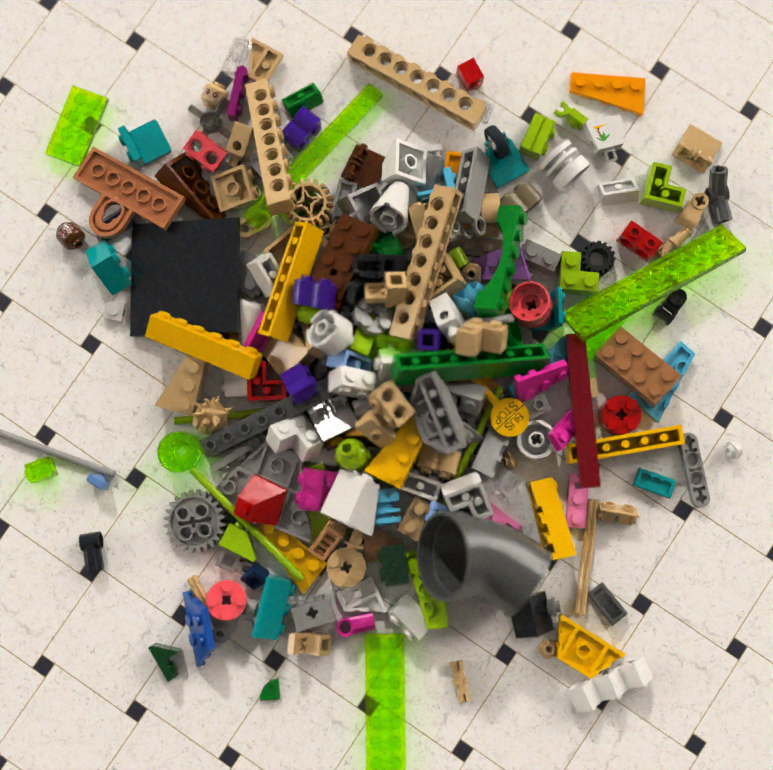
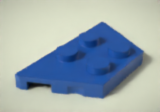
[182,591,216,667]

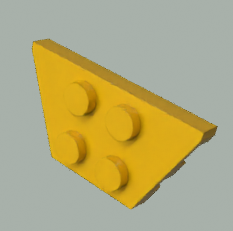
[556,614,625,679]

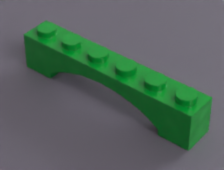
[474,205,528,318]

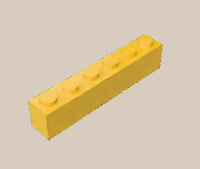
[258,221,324,343]
[145,311,263,380]
[563,425,685,464]

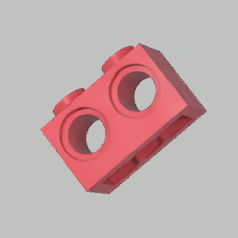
[183,130,230,173]

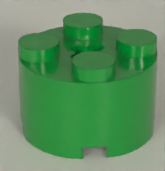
[371,231,411,269]

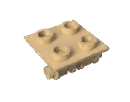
[672,124,723,174]

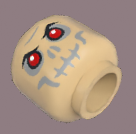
[201,81,229,111]

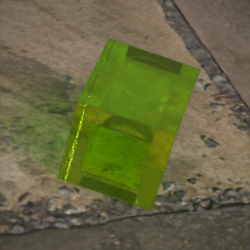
[24,457,59,483]

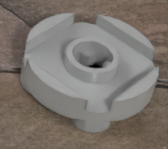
[352,298,392,336]

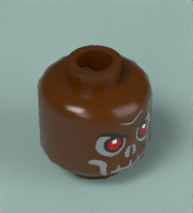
[56,222,85,250]

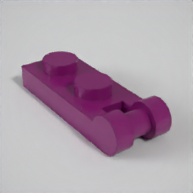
[227,65,250,122]

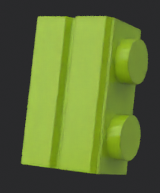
[518,113,556,160]

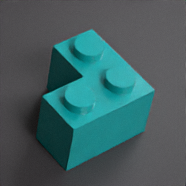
[86,239,132,296]

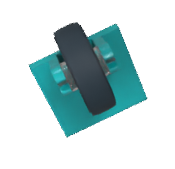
[484,125,530,189]

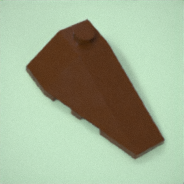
[154,151,226,219]

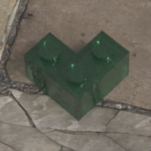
[377,542,409,587]

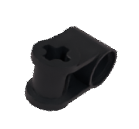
[652,288,687,326]

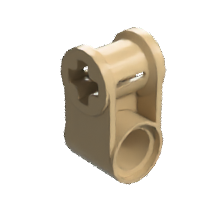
[675,193,709,231]

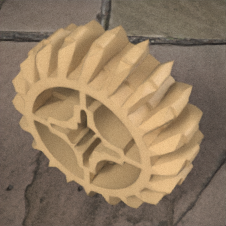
[284,178,334,227]

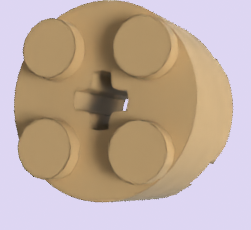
[327,546,366,588]

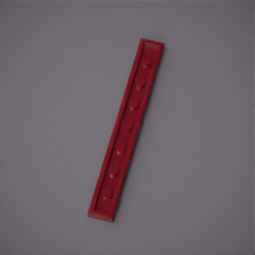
[565,333,601,489]

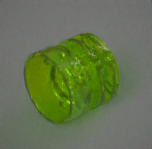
[157,431,203,473]

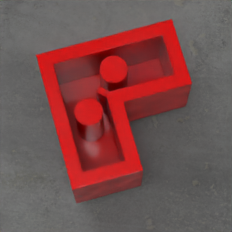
[247,361,289,403]

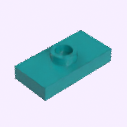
[632,467,676,499]

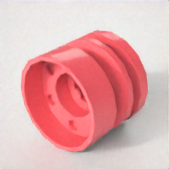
[509,281,554,329]

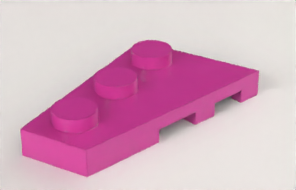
[514,359,568,403]

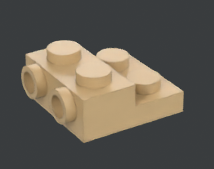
[211,164,261,213]

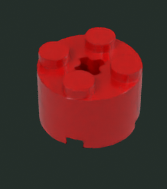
[597,395,641,435]

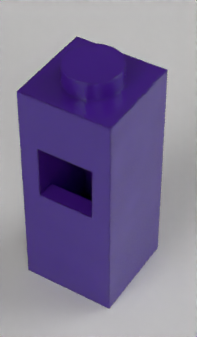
[418,327,446,350]

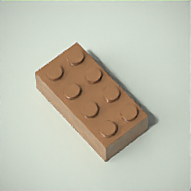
[594,326,682,409]

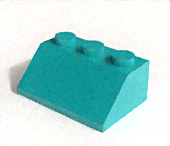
[252,574,295,640]

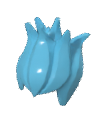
[451,281,486,320]

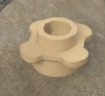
[501,451,518,471]

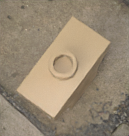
[355,409,397,449]

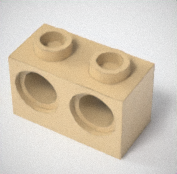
[366,380,415,429]

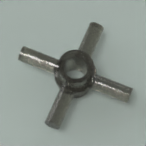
[188,97,231,149]

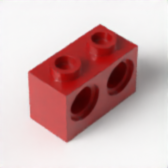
[616,220,663,262]

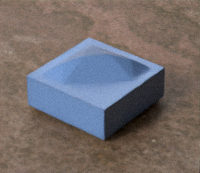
[86,474,111,490]

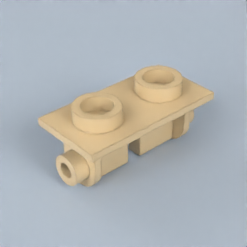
[597,501,639,526]
[344,530,364,551]

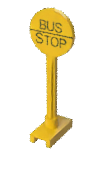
[445,342,529,437]

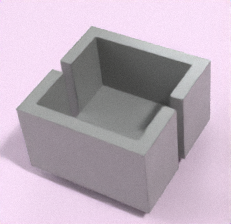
[337,182,383,225]

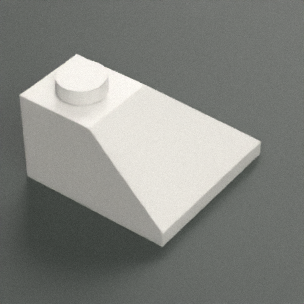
[382,138,427,186]

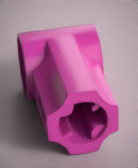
[336,612,376,637]

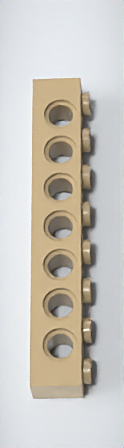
[347,35,487,132]
[245,78,297,216]
[389,185,463,344]

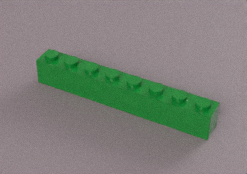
[390,343,550,386]

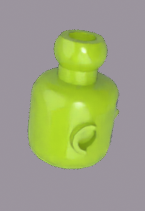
[334,438,371,472]

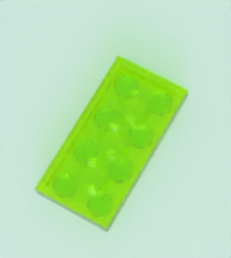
[45,85,109,167]

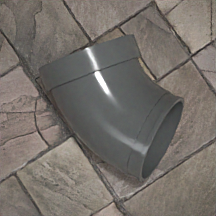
[417,512,552,617]

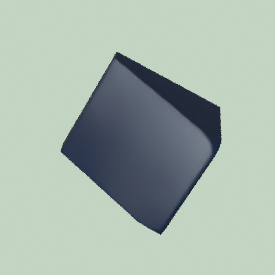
[240,562,269,590]

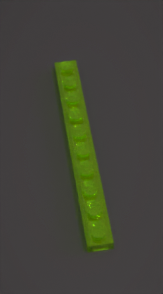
[243,83,383,230]

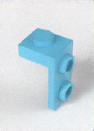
[416,167,457,203]

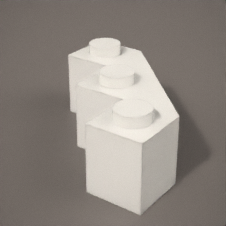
[567,656,653,713]

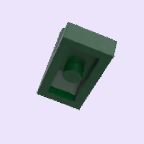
[148,643,182,682]

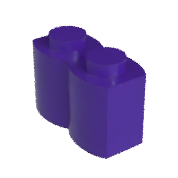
[282,106,322,153]
[292,275,337,310]
[280,362,318,405]

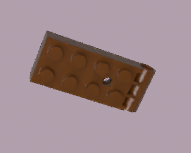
[311,213,380,315]

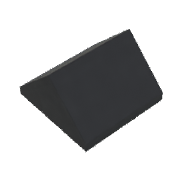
[511,591,554,638]

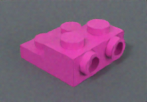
[295,467,339,512]

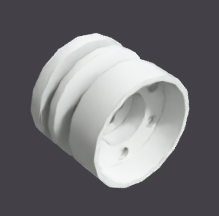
[539,140,591,192]

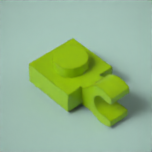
[554,101,588,131]

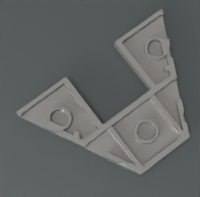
[208,441,312,543]

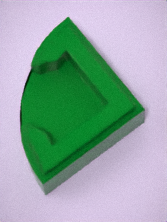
[260,678,280,701]

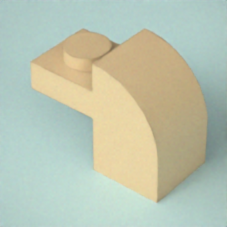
[479,193,500,237]
[364,272,408,308]
[287,630,332,656]

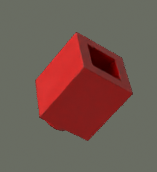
[456,57,484,92]

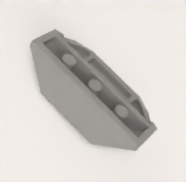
[409,371,466,454]

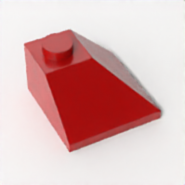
[233,474,288,525]

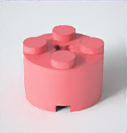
[205,580,247,621]

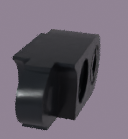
[351,253,410,278]

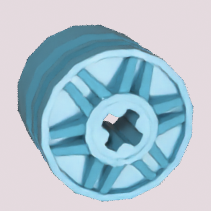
[374,488,401,527]

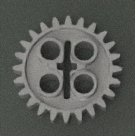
[164,489,227,553]

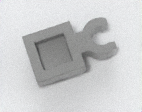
[215,548,252,576]

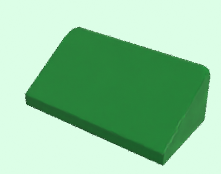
[281,82,324,119]

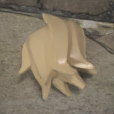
[192,396,233,435]

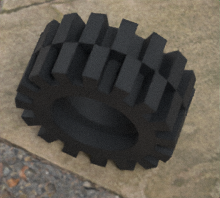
[580,241,616,277]

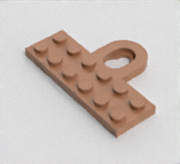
[73,147,186,239]

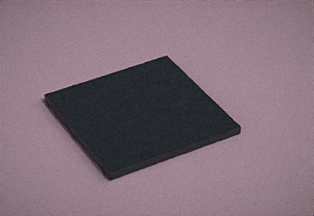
[130,217,240,337]

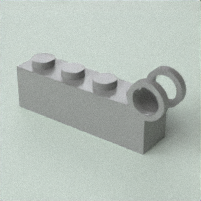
[455,146,490,239]

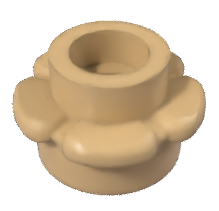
[538,639,557,659]

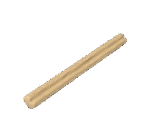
[574,499,599,615]

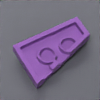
[469,245,531,280]

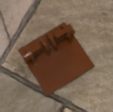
[340,143,385,188]

